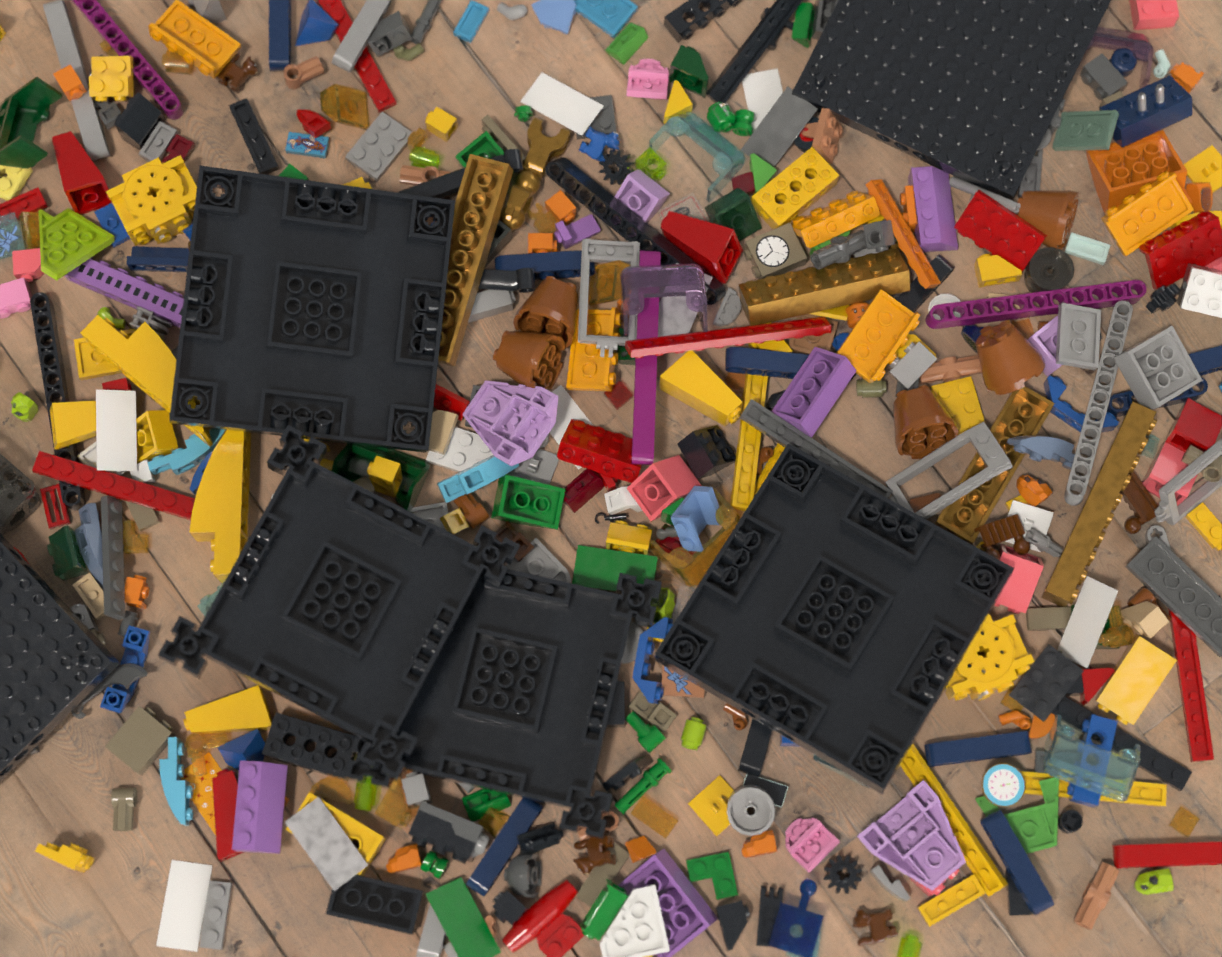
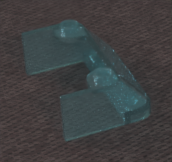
[648,112,745,203]
[1043,714,1140,802]

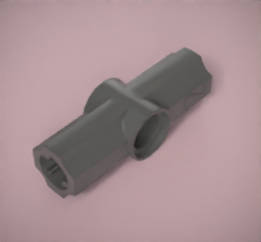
[810,230,867,270]

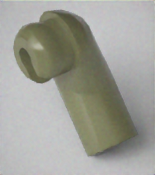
[393,43,424,61]

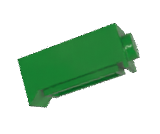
[580,878,628,941]

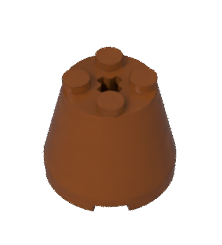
[1018,190,1079,253]
[513,276,579,348]
[975,320,1045,395]
[493,330,565,389]
[893,385,959,459]

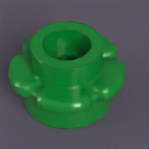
[514,105,533,121]

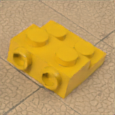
[89,56,134,101]
[35,842,94,873]

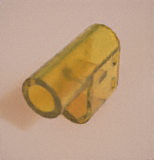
[123,520,149,554]

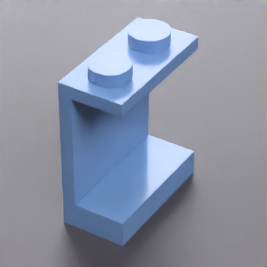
[671,486,725,552]

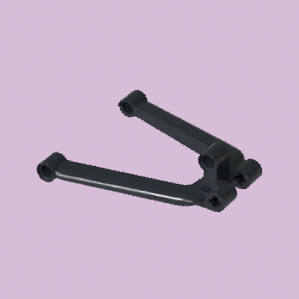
[397,149,536,293]

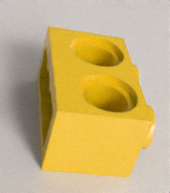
[367,456,403,498]

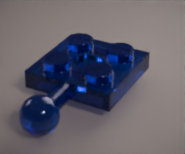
[768,879,824,957]

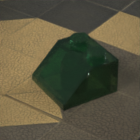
[704,188,762,242]
[47,525,88,581]

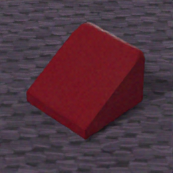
[731,172,755,198]

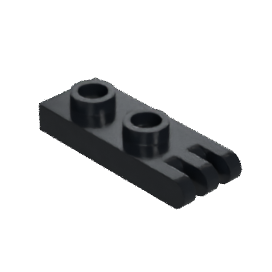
[756,886,783,948]

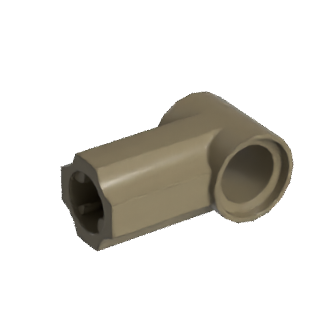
[1181,445,1222,482]
[111,788,137,831]

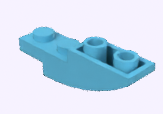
[147,428,226,476]
[437,455,519,503]
[159,737,193,826]

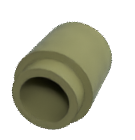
[856,377,886,398]

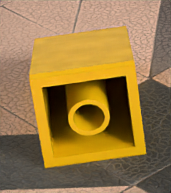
[659,350,743,427]
[1095,634,1177,725]

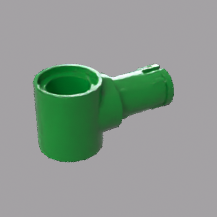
[625,711,666,753]

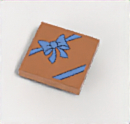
[661,665,704,698]

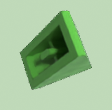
[749,153,777,194]

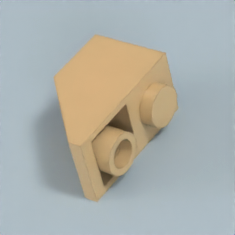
[1118,601,1169,639]

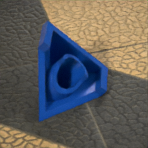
[295,0,338,46]
[218,729,265,771]

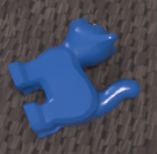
[578,126,620,162]

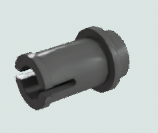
[117,610,139,637]

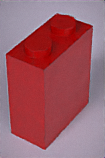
[1165,398,1222,452]

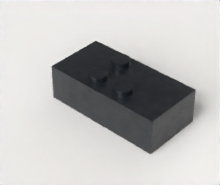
[326,875,423,935]

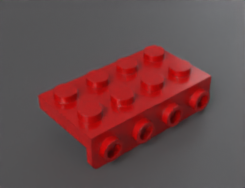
[954,190,1047,272]
[1139,211,1222,290]
[557,419,643,483]

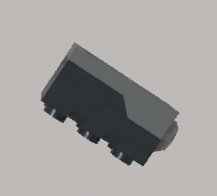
[408,801,489,864]

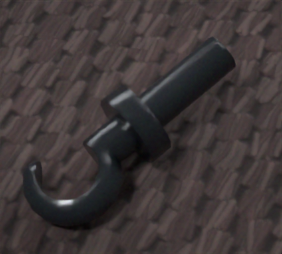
[595,512,627,524]

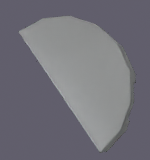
[713,287,741,327]

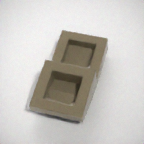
[1026,607,1071,631]
[627,690,677,733]

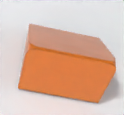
[625,836,657,863]

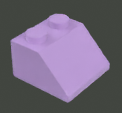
[615,169,670,223]
[1028,315,1062,377]

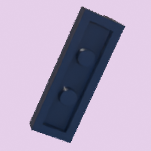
[126,246,190,273]

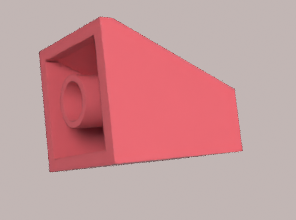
[1142,442,1198,506]
[627,455,702,522]
[994,544,1044,614]

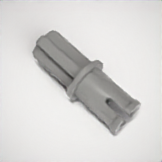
[1025,529,1063,557]

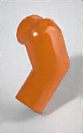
[998,710,1031,730]

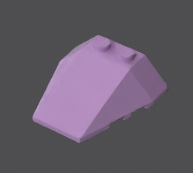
[462,380,558,466]
[857,780,966,891]

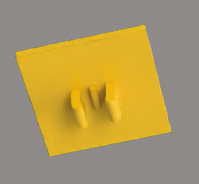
[1183,145,1222,193]
[688,775,749,837]

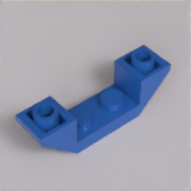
[1043,375,1119,433]
[632,617,673,704]
[100,625,150,714]

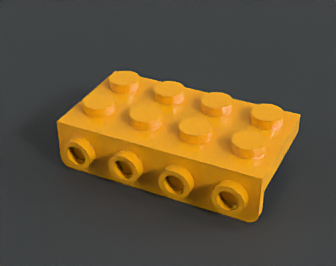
[148,0,241,79]
[1101,171,1194,256]
[791,190,880,248]
[836,289,921,383]
[566,307,623,391]

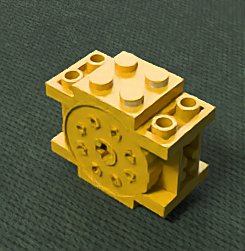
[106,155,197,246]
[945,614,1034,701]

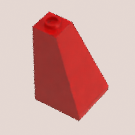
[52,131,112,215]
[660,211,743,284]

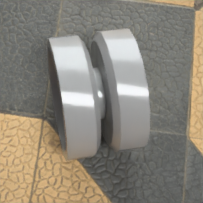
[727,784,775,836]

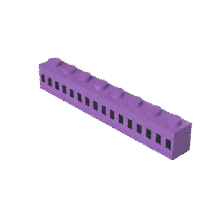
[65,257,184,328]

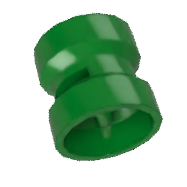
[732,109,755,136]
[420,850,450,880]

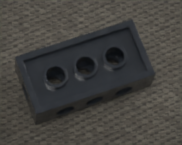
[262,713,356,781]

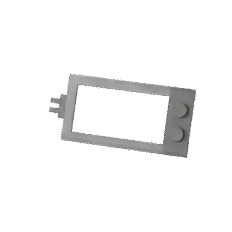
[578,239,640,358]
[885,422,1012,519]
[1155,438,1222,525]

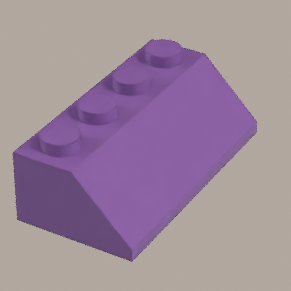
[908,166,958,252]
[771,347,856,438]
[232,761,288,854]

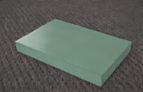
[1052,110,1119,151]

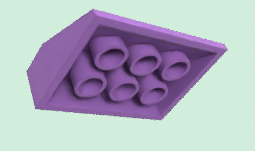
[618,849,719,957]

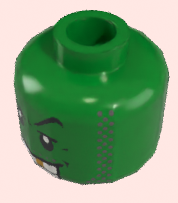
[706,102,736,133]

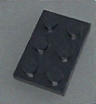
[1009,644,1084,722]

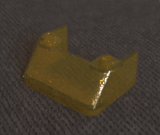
[650,486,740,590]

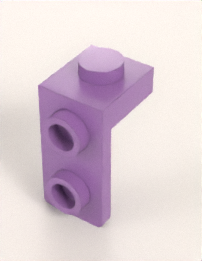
[554,214,600,249]

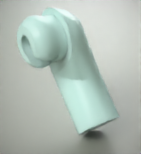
[1153,50,1171,78]

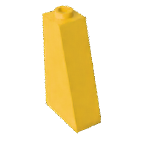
[50,401,96,450]
[183,685,273,735]

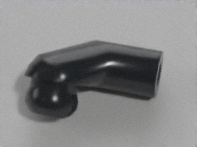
[766,390,785,411]

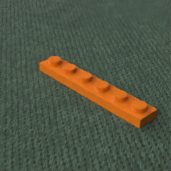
[865,179,941,289]

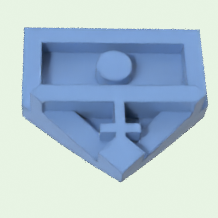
[531,0,576,35]

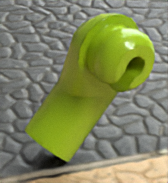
[97,307,126,329]

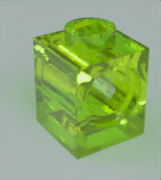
[635,147,667,181]

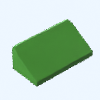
[605,22,648,65]

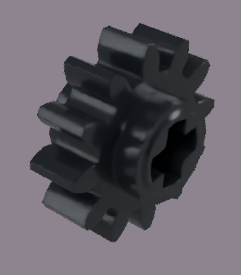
[599,149,635,185]
[1146,284,1181,314]
[823,855,862,894]

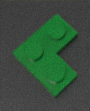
[686,852,738,900]

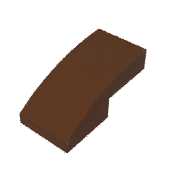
[495,521,534,562]

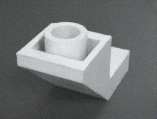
[604,486,643,515]

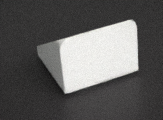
[130,460,155,484]

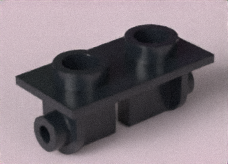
[517,822,564,854]

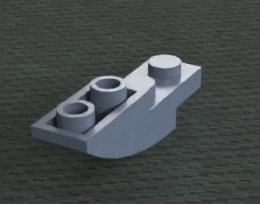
[1007,436,1075,470]
[74,503,103,588]

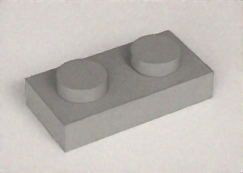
[139,121,178,162]

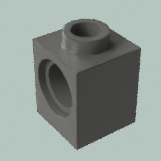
[863,220,895,252]

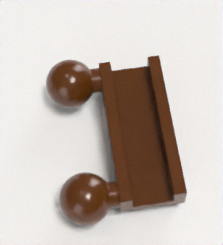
[1120,471,1158,534]
[974,514,1030,560]

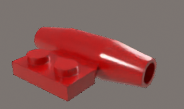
[502,879,584,957]

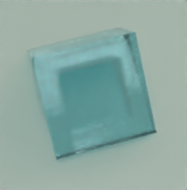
[1141,434,1160,459]

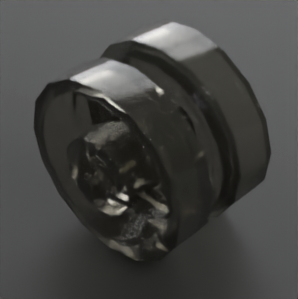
[1024,247,1074,293]

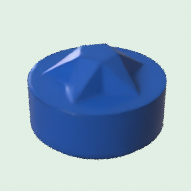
[832,333,849,352]

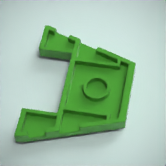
[975,776,1059,854]

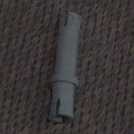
[410,0,442,44]

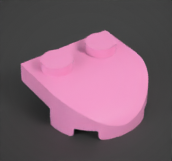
[627,59,669,99]
[785,818,840,873]

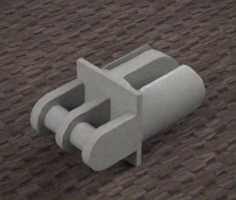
[129,307,173,342]

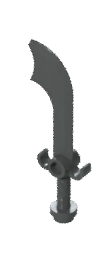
[51,663,148,732]

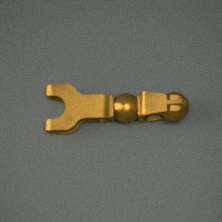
[499,117,570,232]

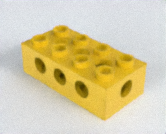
[750,147,839,229]
[286,792,386,876]

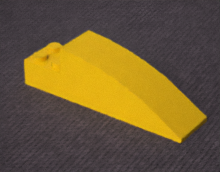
[80,315,213,447]
[189,430,251,583]

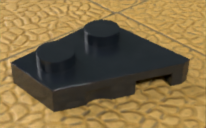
[602,755,654,791]

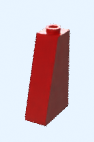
[212,769,245,862]

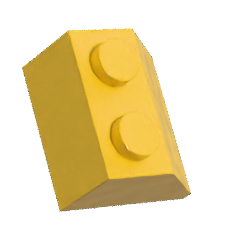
[136,410,178,464]
[606,521,652,555]

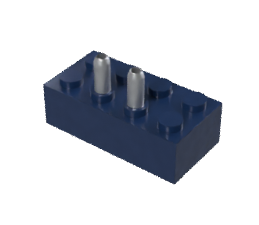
[1100,75,1192,148]

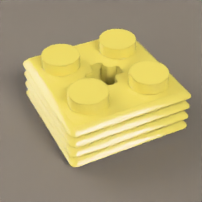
[0,165,32,201]

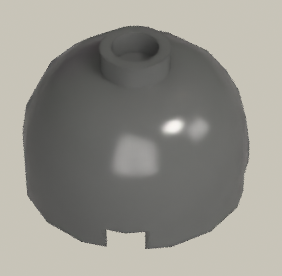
[504,853,542,898]

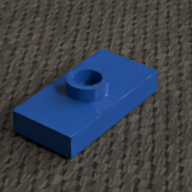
[94,203,131,248]

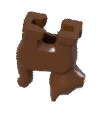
[216,51,258,93]
[573,835,616,875]
[852,909,898,946]

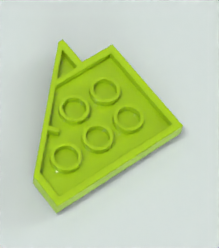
[39,208,114,281]

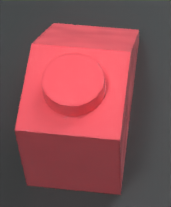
[12,248,44,283]

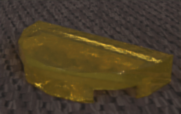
[310,777,352,805]

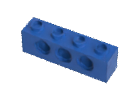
[1067,714,1118,808]

